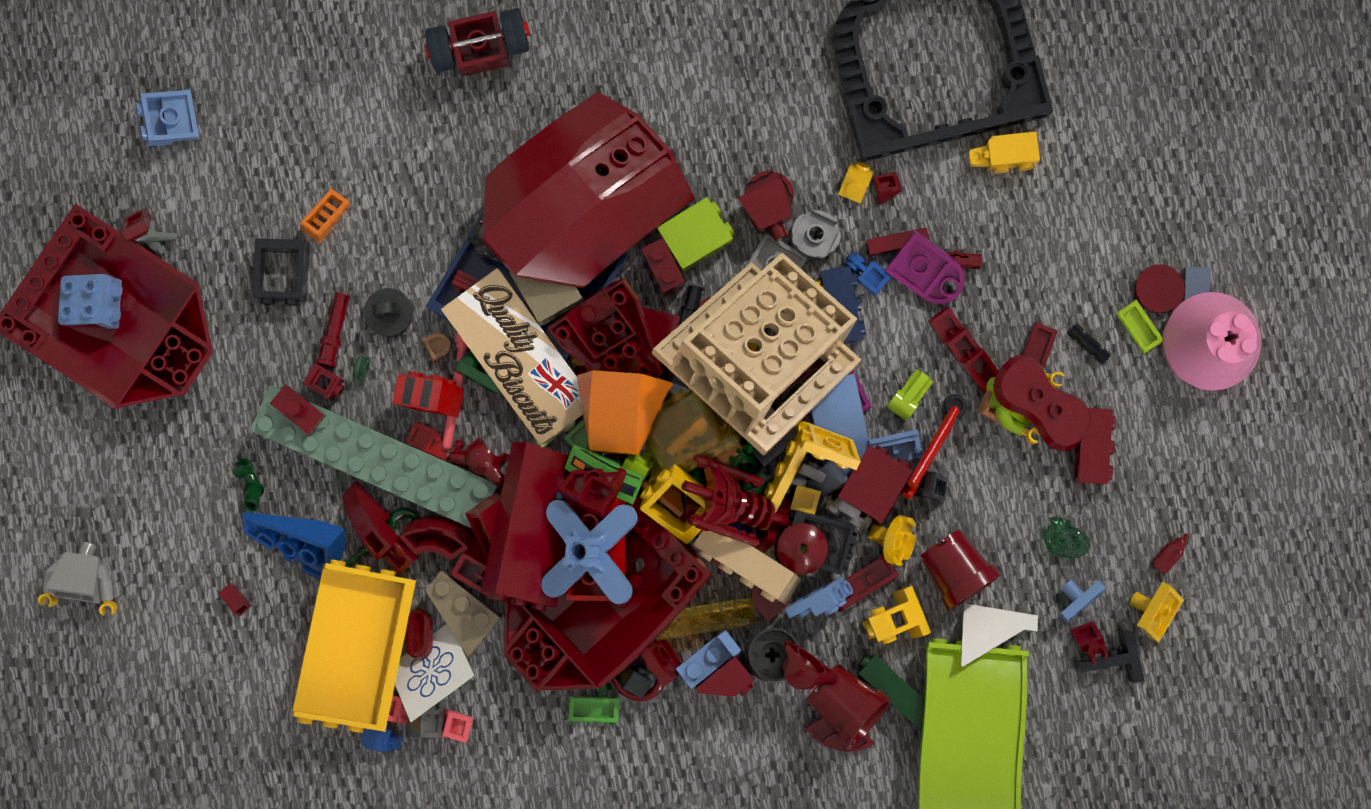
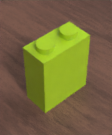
[657,197,734,273]

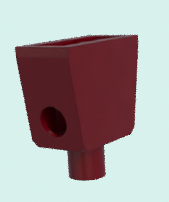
[738,178,792,242]

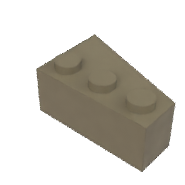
[425,570,503,657]

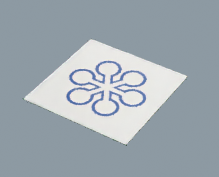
[395,624,474,722]

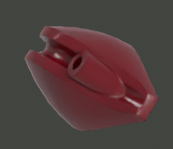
[783,640,838,691]

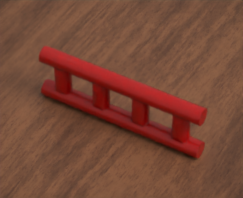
[903,406,960,499]

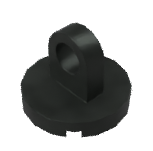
[364,288,414,337]

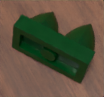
[452,351,500,394]

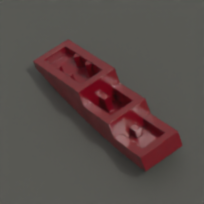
[927,306,998,395]

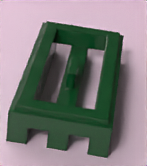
[724,447,761,481]

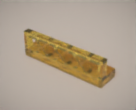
[656,597,755,640]

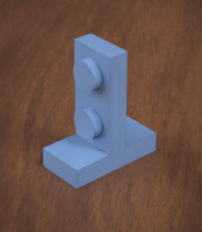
[675,630,741,689]

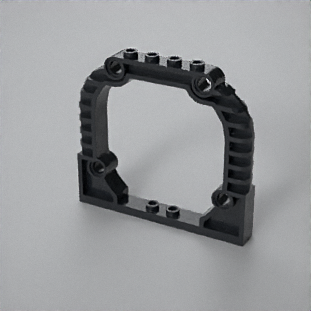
[833,0,1054,163]

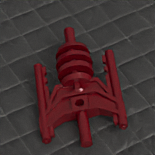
[681,454,789,547]

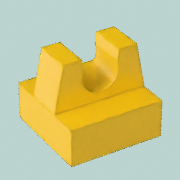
[790,485,821,515]

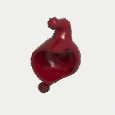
[448,438,509,487]

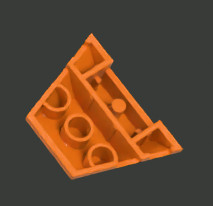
[577,370,673,455]

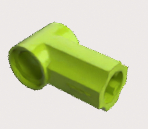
[886,369,933,421]

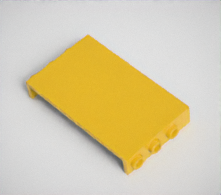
[291,560,416,733]

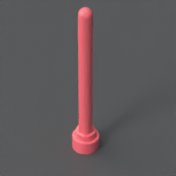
[442,333,470,451]

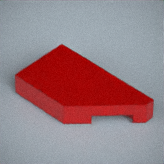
[405,421,448,462]

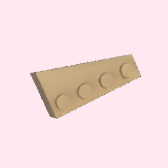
[694,530,802,605]

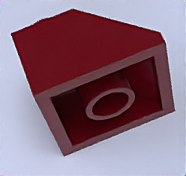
[695,655,754,697]

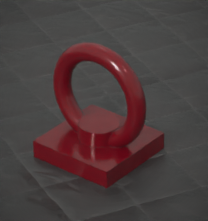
[611,633,683,702]

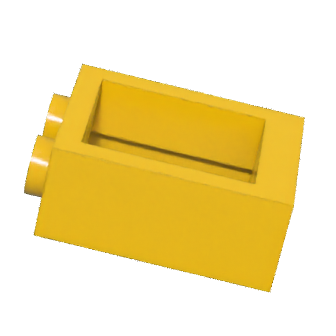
[640,464,705,545]

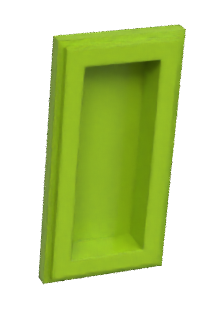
[1115,300,1163,354]

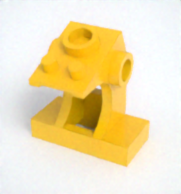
[862,586,931,645]

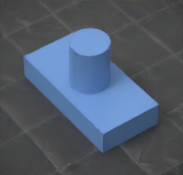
[1060,580,1106,624]

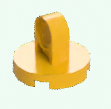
[868,515,916,566]

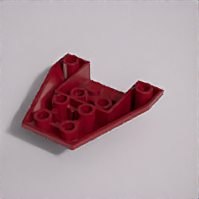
[548,278,664,378]

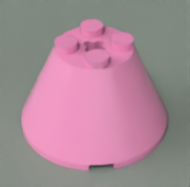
[1162,292,1261,390]

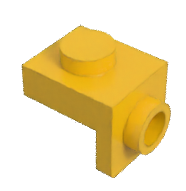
[838,162,874,204]

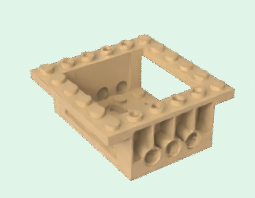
[652,253,861,455]

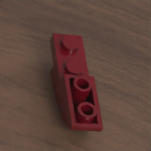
[342,480,418,575]

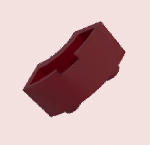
[399,516,475,561]

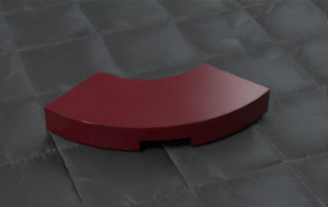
[753,494,790,554]
[805,716,874,752]

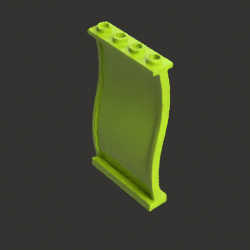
[917,638,1029,809]

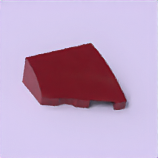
[558,467,627,518]

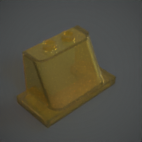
[645,389,741,487]

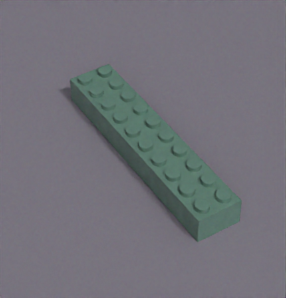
[249,385,500,528]

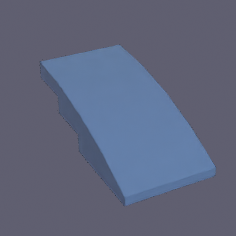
[810,374,869,479]

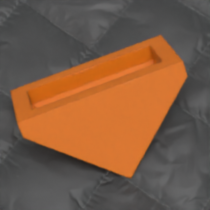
[641,481,683,517]

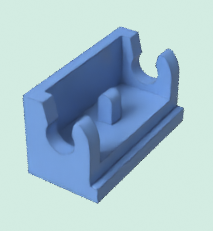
[869,430,922,461]

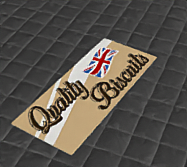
[441,268,583,445]

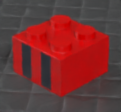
[392,371,464,418]

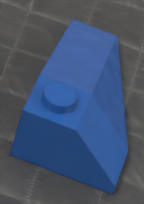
[242,512,346,579]

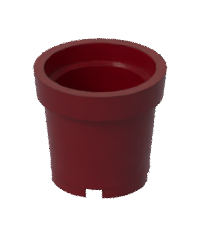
[920,529,1002,612]
[807,664,892,749]

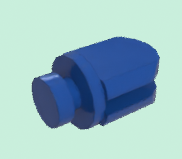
[361,728,402,752]

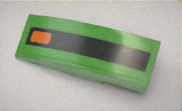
[565,445,643,504]

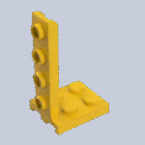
[761,420,861,530]

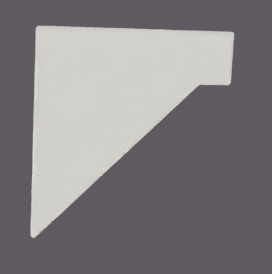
[961,603,1038,667]

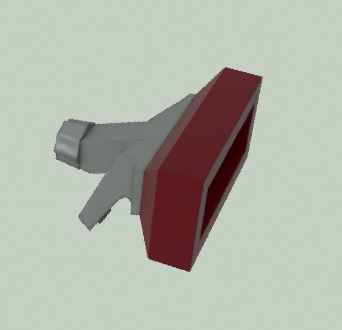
[121,207,177,256]

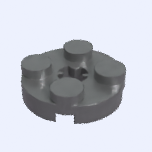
[791,210,841,260]
[824,494,872,532]

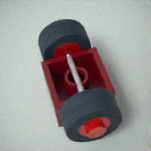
[424,8,531,76]

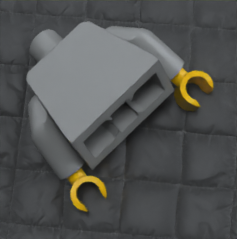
[38,542,118,616]

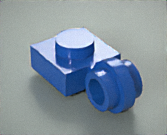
[844,252,892,296]

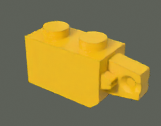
[968,132,1040,174]

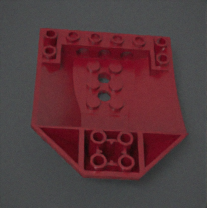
[482,92,695,288]
[0,204,213,409]
[504,495,712,691]

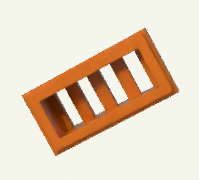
[300,188,351,244]

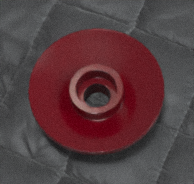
[777,523,828,574]

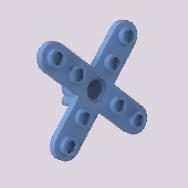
[541,500,637,604]

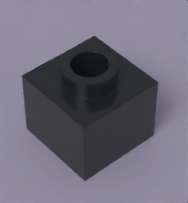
[615,663,653,698]

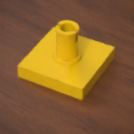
[1130,582,1184,643]

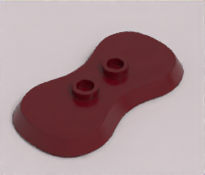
[993,355,1091,451]

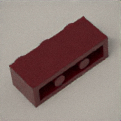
[1073,408,1116,485]

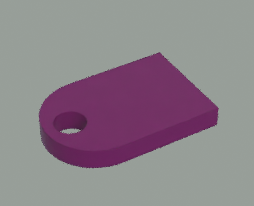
[885,230,965,304]

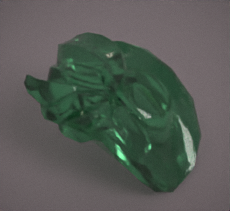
[1041,517,1091,558]

